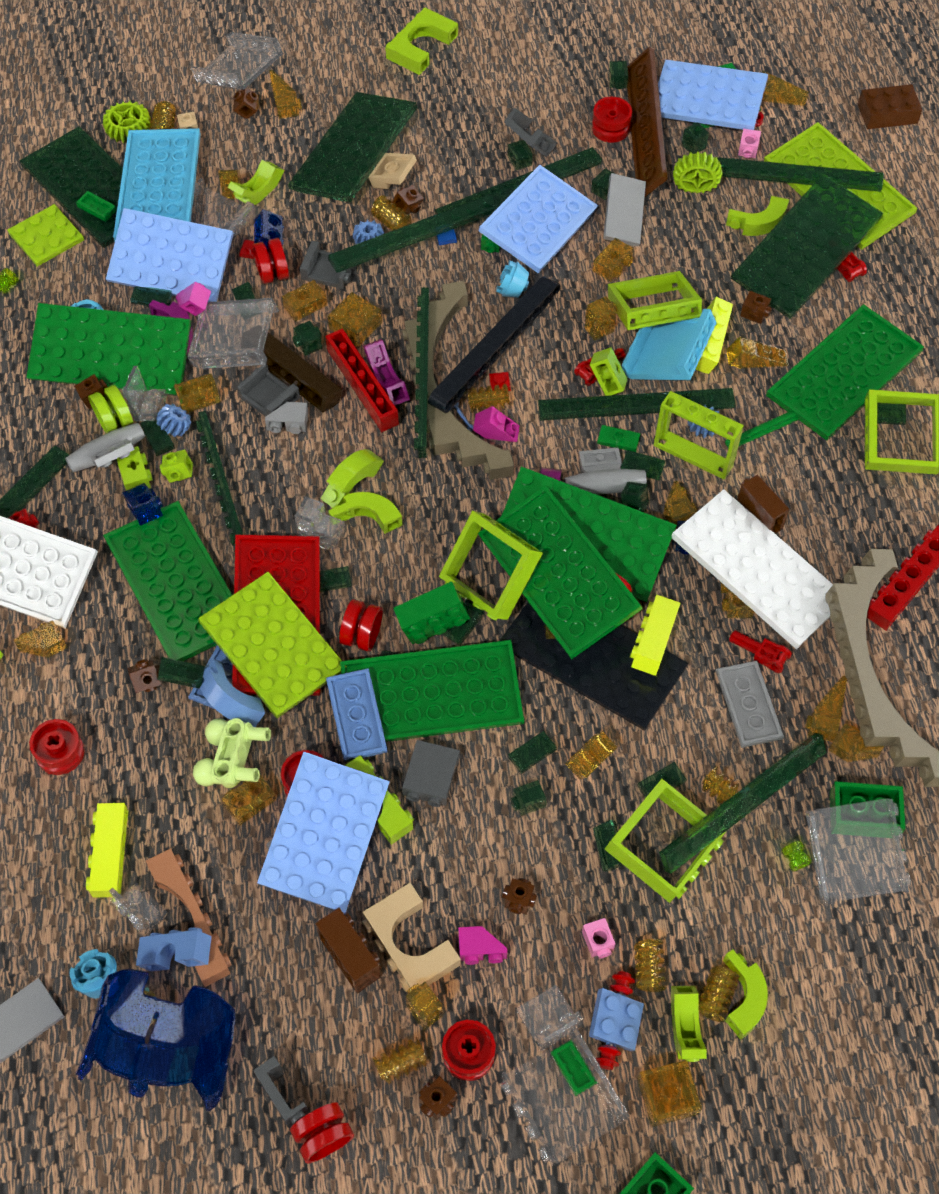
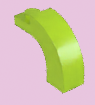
[228,160,285,205]
[726,196,789,236]
[320,449,384,508]
[328,492,403,534]
[723,949,768,1040]
[671,986,707,1062]

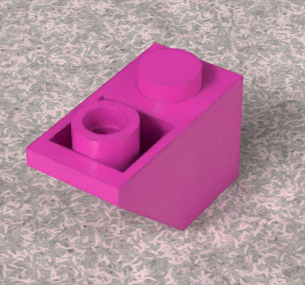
[176,282,211,316]
[473,406,520,442]
[458,926,507,965]

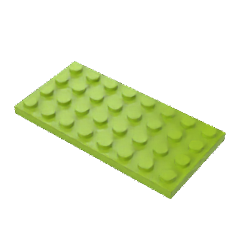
[764,122,917,250]

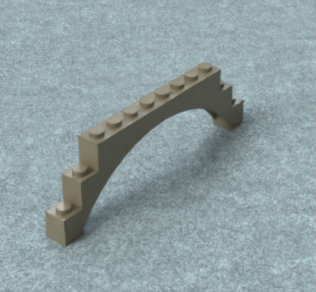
[402,281,514,480]
[825,549,939,787]

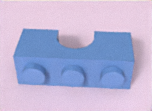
[136,928,212,971]

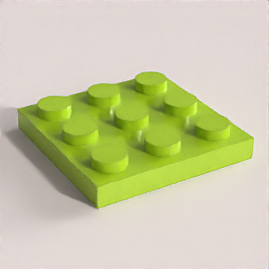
[7,204,84,267]

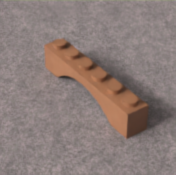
[146,848,232,987]

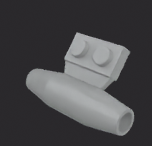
[65,423,145,472]
[564,447,647,495]

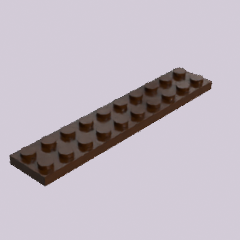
[625,47,668,198]

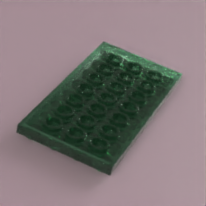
[288,92,417,203]
[20,126,123,248]
[731,173,883,319]

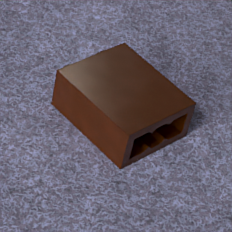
[737,474,789,534]

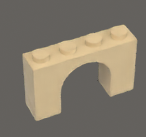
[362,883,461,996]

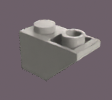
[265,402,308,434]

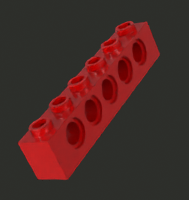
[867,525,939,631]

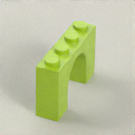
[385,8,458,75]

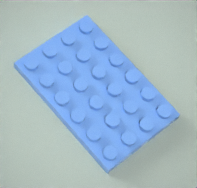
[658,60,768,130]
[478,165,598,273]
[106,208,234,304]
[257,752,390,913]

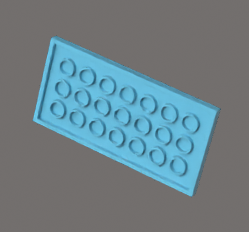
[113,128,201,241]

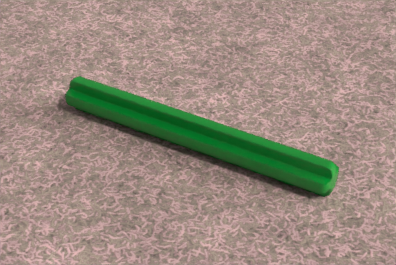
[725,406,811,448]

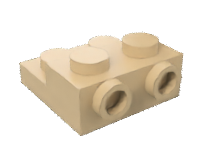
[368,153,417,189]

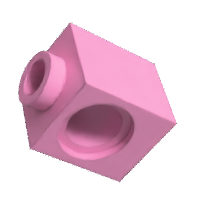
[738,128,761,158]
[582,918,615,959]

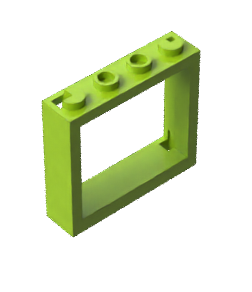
[608,271,702,330]
[865,389,939,474]
[653,391,744,480]
[439,510,543,621]
[605,779,726,903]

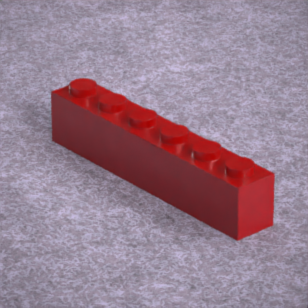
[325,328,399,433]

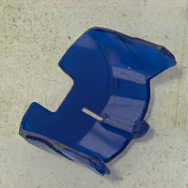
[75,969,236,1111]

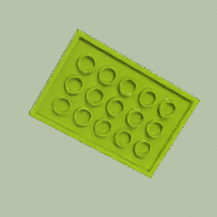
[198,572,347,718]

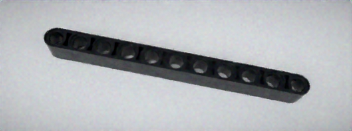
[428,276,560,413]

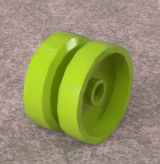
[88,384,133,433]

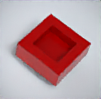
[239,239,258,259]
[489,372,511,393]

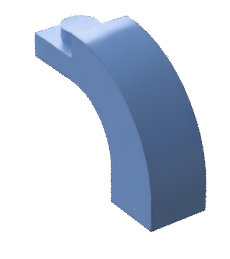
[200,659,265,727]

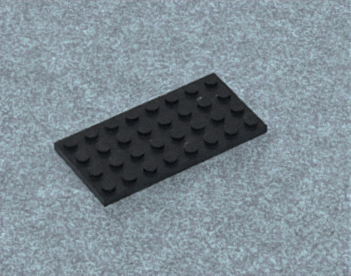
[500,602,688,731]

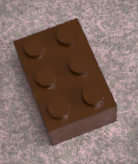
[858,84,922,129]
[315,908,382,994]

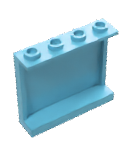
[622,309,716,380]

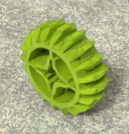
[103,101,151,144]
[673,151,722,194]

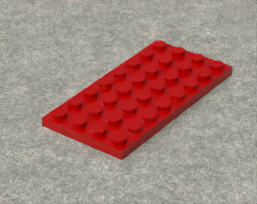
[232,535,320,696]

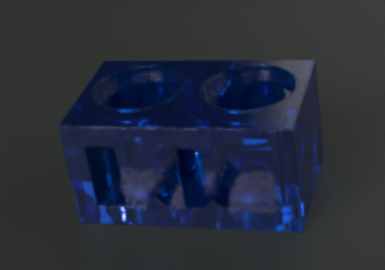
[254,209,284,252]
[122,483,163,526]

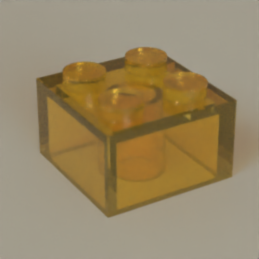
[328,292,382,347]
[637,1060,702,1127]

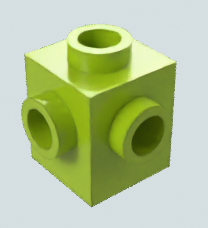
[160,449,193,483]

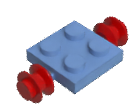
[589,971,644,1070]

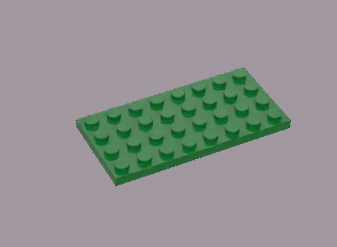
[26,303,191,396]
[766,304,924,441]
[502,466,677,603]
[478,485,642,660]
[103,501,232,666]
[340,640,524,742]

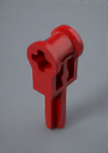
[823,238,867,282]
[574,348,626,386]
[729,631,792,673]

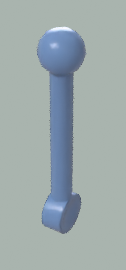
[453,402,473,432]

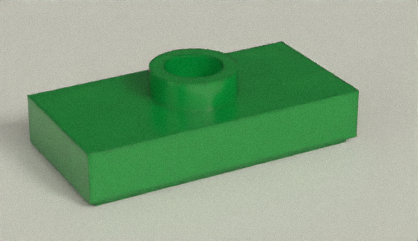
[76,191,117,222]
[597,425,640,452]
[550,1040,597,1097]

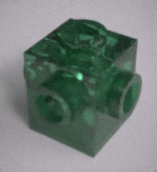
[292,321,322,356]

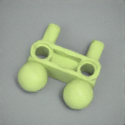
[193,718,271,788]

